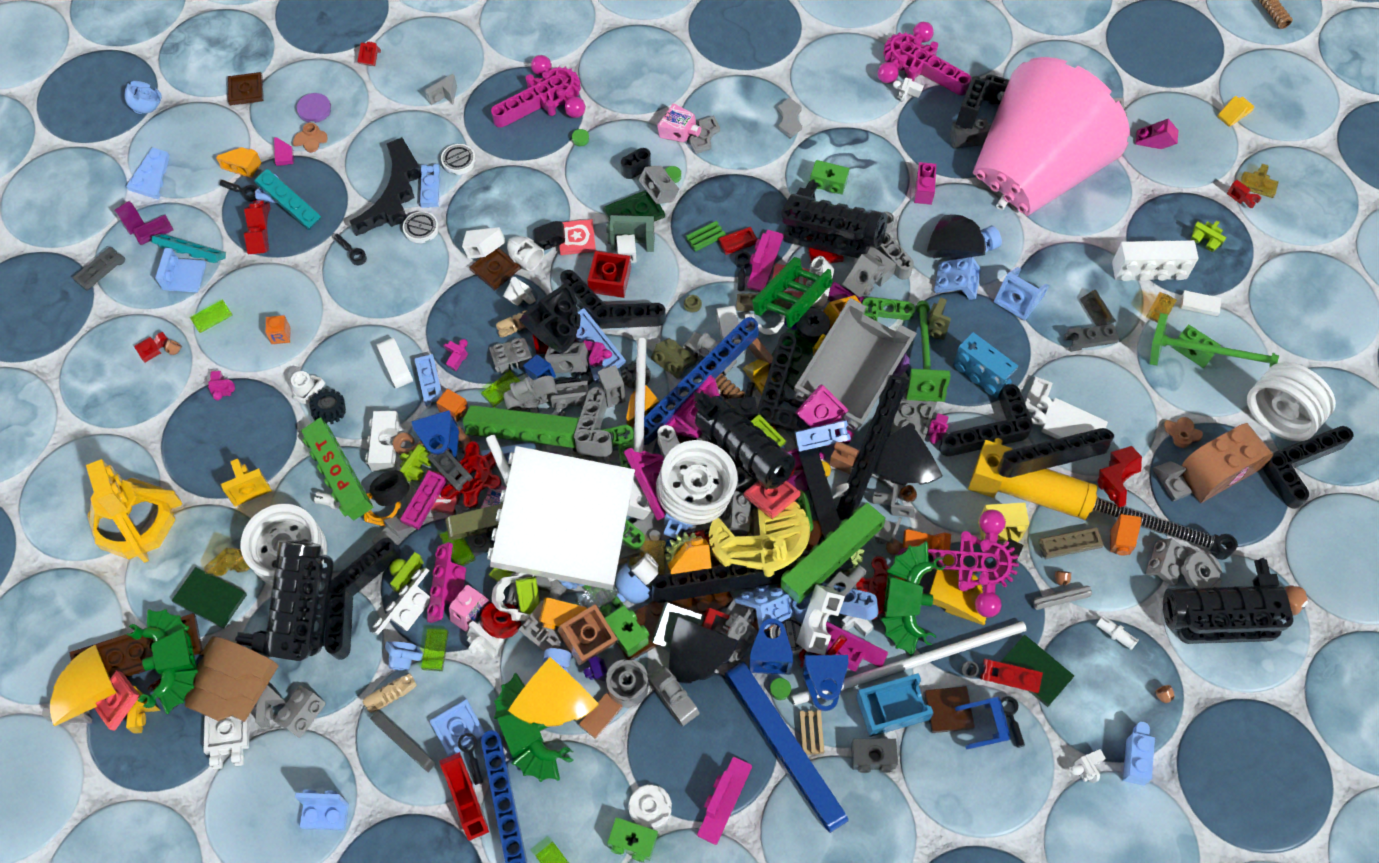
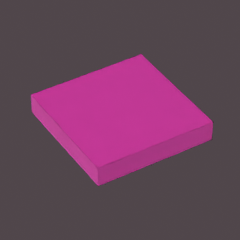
[795,384,849,428]

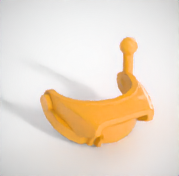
[364,493,402,527]

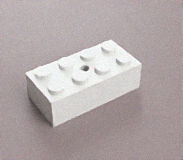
[1112,240,1199,281]

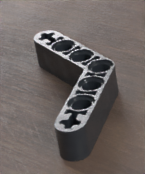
[560,270,666,329]
[325,538,401,660]

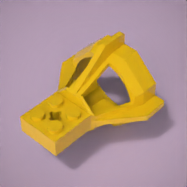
[86,459,182,563]

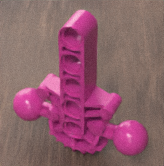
[878,21,971,95]
[491,55,586,127]
[898,509,1019,618]

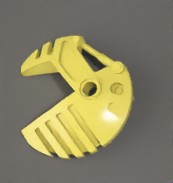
[709,502,810,577]

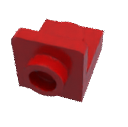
[357,41,381,66]

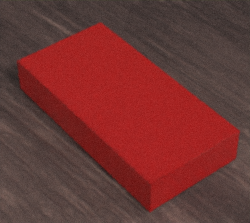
[718,227,758,255]

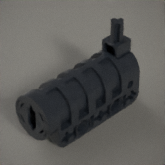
[781,179,887,258]
[694,391,795,490]
[235,540,334,661]
[1163,558,1293,644]

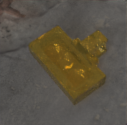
[1240,164,1279,198]
[629,540,666,576]
[204,548,250,576]

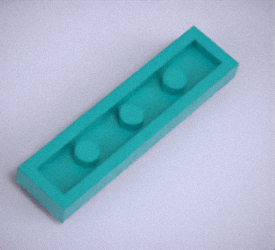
[255,169,321,230]
[152,233,226,263]

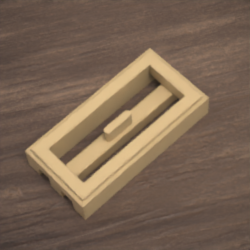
[799,710,824,755]

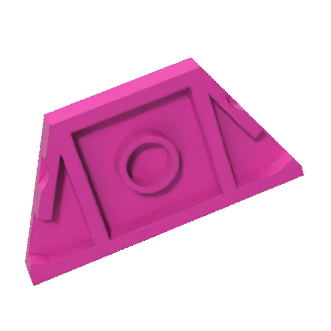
[665,375,720,438]
[624,448,677,521]

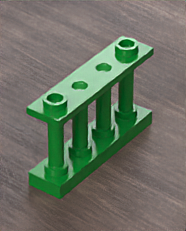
[752,257,833,328]

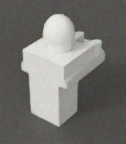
[893,77,923,101]
[840,614,873,637]
[1071,749,1106,783]

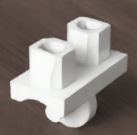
[467,621,504,658]

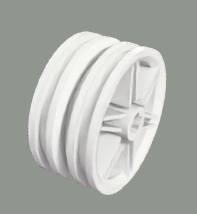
[1247,362,1336,441]
[656,440,738,525]
[241,504,327,586]

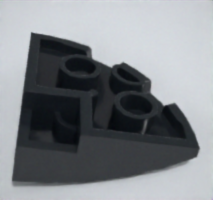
[927,214,986,260]
[520,283,581,354]
[873,423,943,485]
[669,617,739,684]

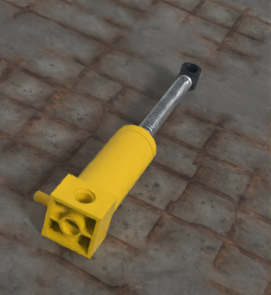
[968,438,1238,560]

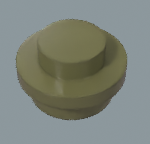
[684,295,702,313]

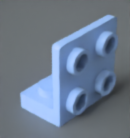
[156,248,207,293]
[934,257,981,300]
[735,585,795,629]
[295,790,349,830]

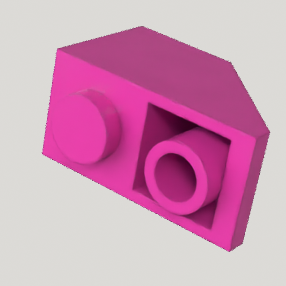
[1135,118,1179,149]
[914,162,936,205]

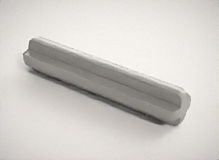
[1032,585,1092,610]

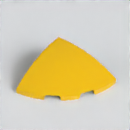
[929,555,986,625]
[50,645,116,727]
[508,657,599,727]

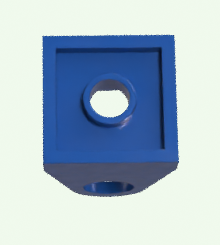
[411,410,459,458]
[749,618,793,675]
[802,655,849,711]
[955,696,1011,750]

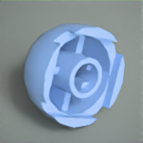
[125,81,162,114]
[615,563,652,604]

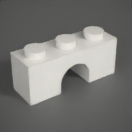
[366,411,400,471]
[796,584,845,655]

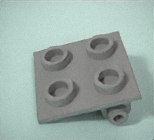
[489,338,532,374]
[518,599,563,651]
[720,613,758,665]

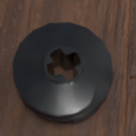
[796,308,830,341]

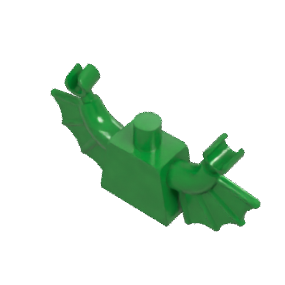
[881,541,946,656]
[127,609,198,714]
[493,673,574,782]

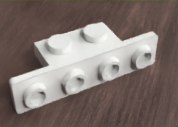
[371,568,430,635]

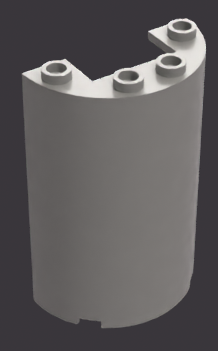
[794,298,917,430]

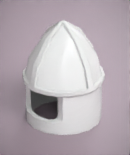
[507,236,544,271]

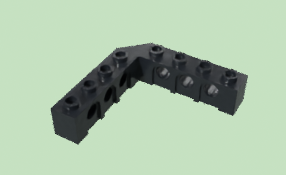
[956,75,1009,129]

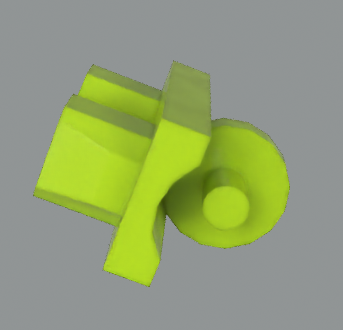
[1190,220,1227,252]
[399,444,432,482]

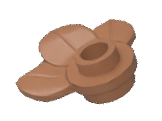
[293,122,328,153]
[1164,417,1203,448]

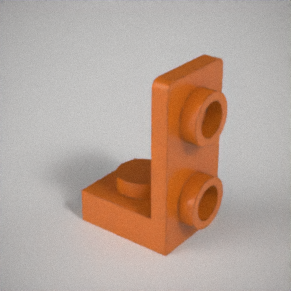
[903,529,951,556]

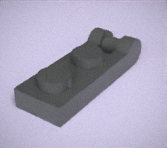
[72,247,125,291]
[428,444,474,491]

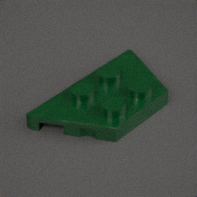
[771,329,828,390]

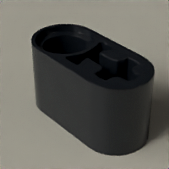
[621,148,651,179]
[532,221,565,250]

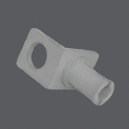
[873,484,915,518]
[874,517,902,544]
[826,564,866,596]

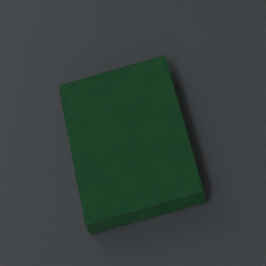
[603,190,665,222]
[171,567,247,629]
[1001,635,1074,707]

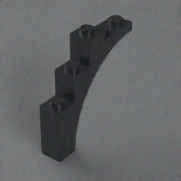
[350,137,422,236]

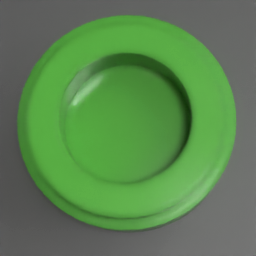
[572,129,589,146]
[665,166,681,183]
[770,678,791,700]

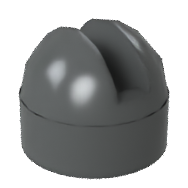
[961,661,979,678]

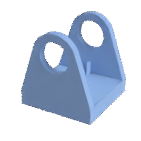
[994,267,1049,321]

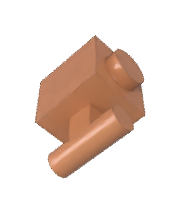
[829,441,860,474]

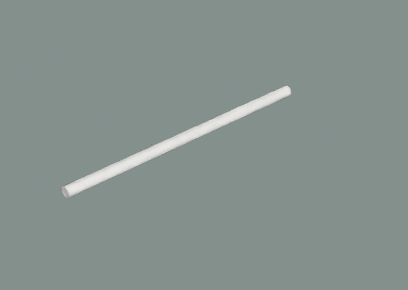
[791,621,1026,706]

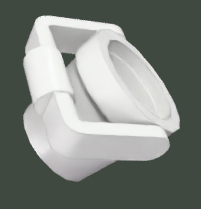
[503,277,536,306]
[291,371,325,405]

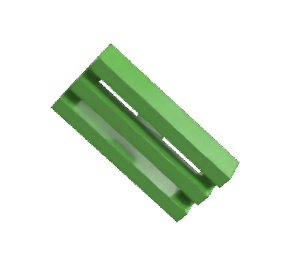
[686,221,726,252]

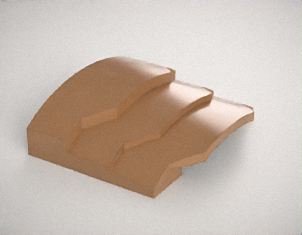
[185,636,279,722]

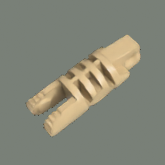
[496,310,527,338]
[362,674,417,713]

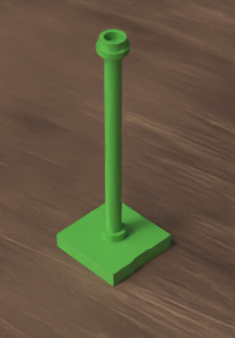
[906,300,951,402]
[1150,313,1279,367]

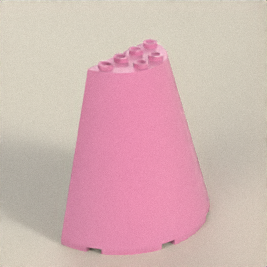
[973,57,1130,216]

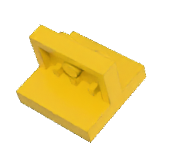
[221,459,272,507]

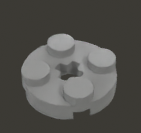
[1181,552,1222,588]

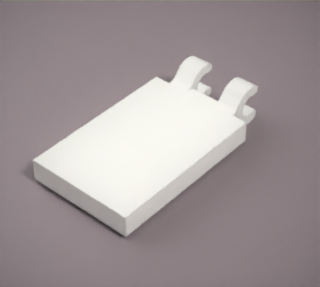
[1031,395,1108,439]
[204,714,250,770]

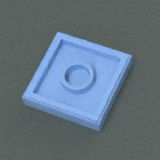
[429,699,485,757]

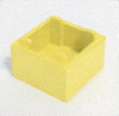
[978,503,1029,542]

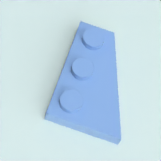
[126,147,170,200]

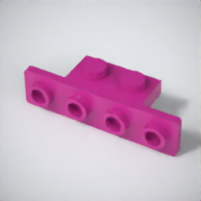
[747,230,784,292]
[427,542,466,623]
[825,622,888,672]
[697,757,752,845]

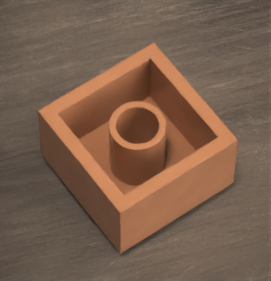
[557,604,618,665]

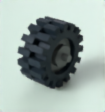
[309,389,346,424]

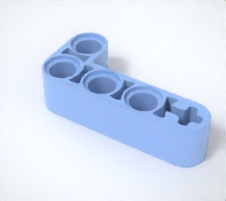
[793,582,878,623]

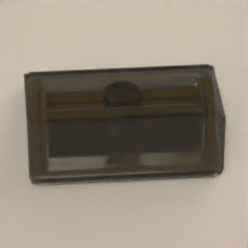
[1080,289,1116,326]

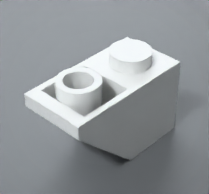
[462,227,506,259]

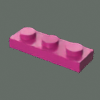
[400,470,447,530]

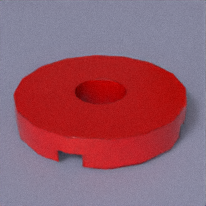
[480,601,521,639]

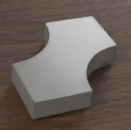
[778,97,802,139]
[689,115,720,154]

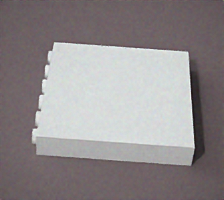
[487,446,635,590]

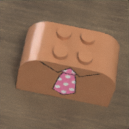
[1181,423,1273,503]

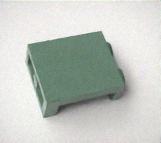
[606,215,655,252]

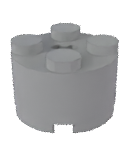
[606,659,649,708]

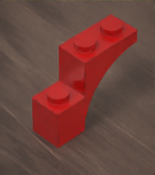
[244,200,271,255]
[1097,446,1142,507]
[439,752,489,841]

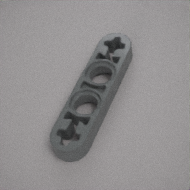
[370,711,436,773]

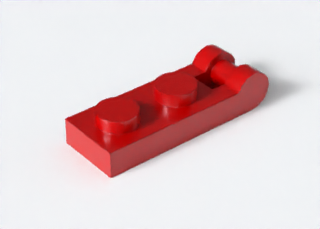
[980,659,1043,693]

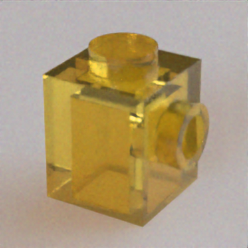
[1146,292,1177,323]

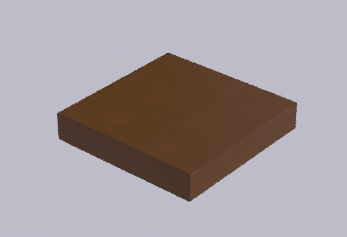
[228,72,264,106]
[469,248,521,291]
[924,686,975,733]

